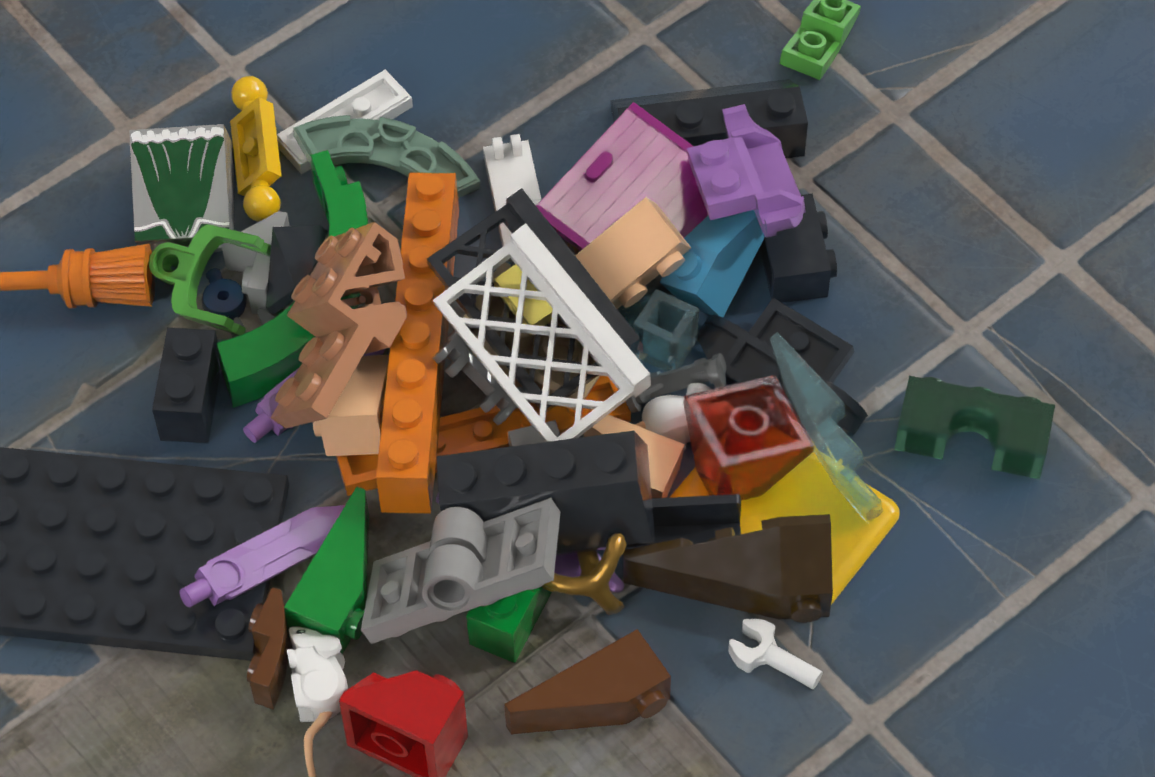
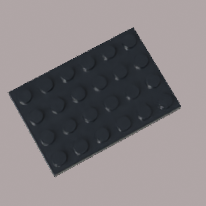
[0,447,289,661]

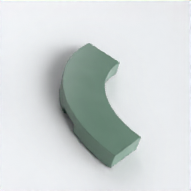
[293,115,480,198]

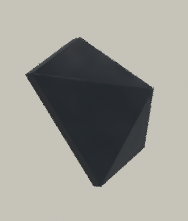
[266,225,328,314]

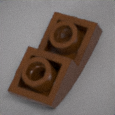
[247,587,290,710]

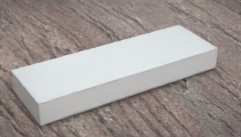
[277,69,413,174]

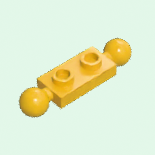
[230,76,281,222]

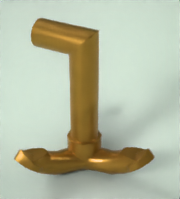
[542,533,626,615]

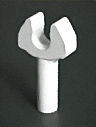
[728,619,823,689]

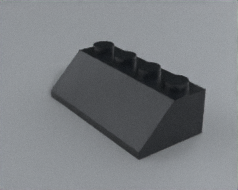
[611,79,808,158]
[436,430,655,555]

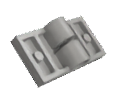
[361,498,561,644]

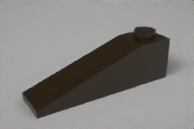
[623,514,833,623]

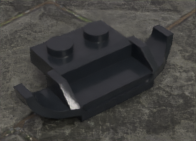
[696,298,868,434]

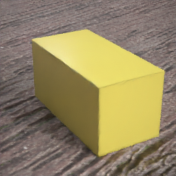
[494,264,553,336]

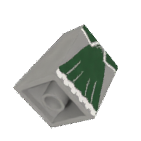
[129,124,234,252]

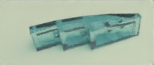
[770,332,883,524]

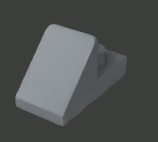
[222,211,290,314]

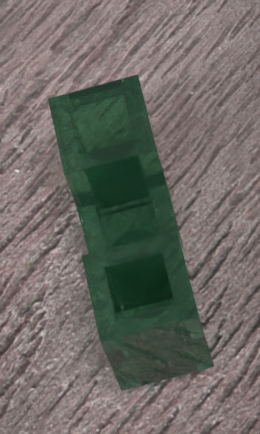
[894,375,1055,479]

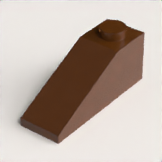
[504,629,671,734]

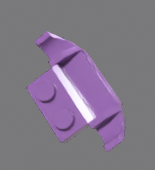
[687,104,806,238]

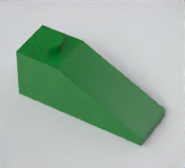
[284,487,369,654]

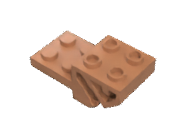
[270,222,407,428]

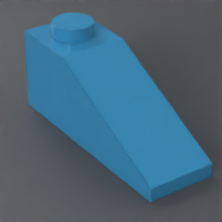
[660,210,765,317]

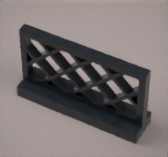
[427,188,640,413]

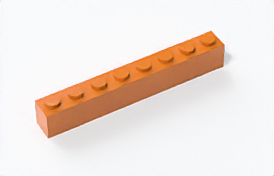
[376,173,459,514]

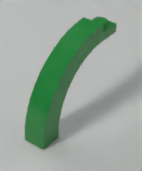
[216,150,368,408]

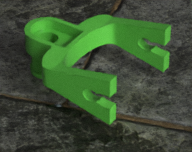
[149,224,271,336]

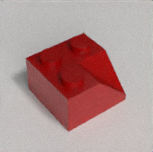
[339,670,468,777]

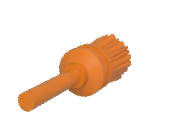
[0,244,155,308]

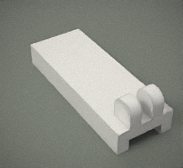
[483,134,541,247]

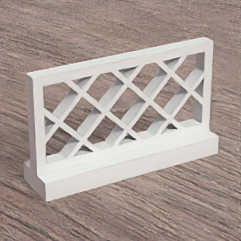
[433,223,651,442]

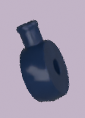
[202,268,247,321]

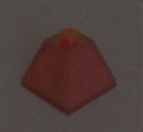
[683,375,815,501]

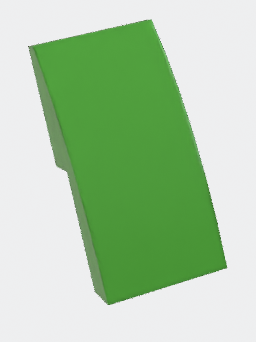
[779,0,861,80]

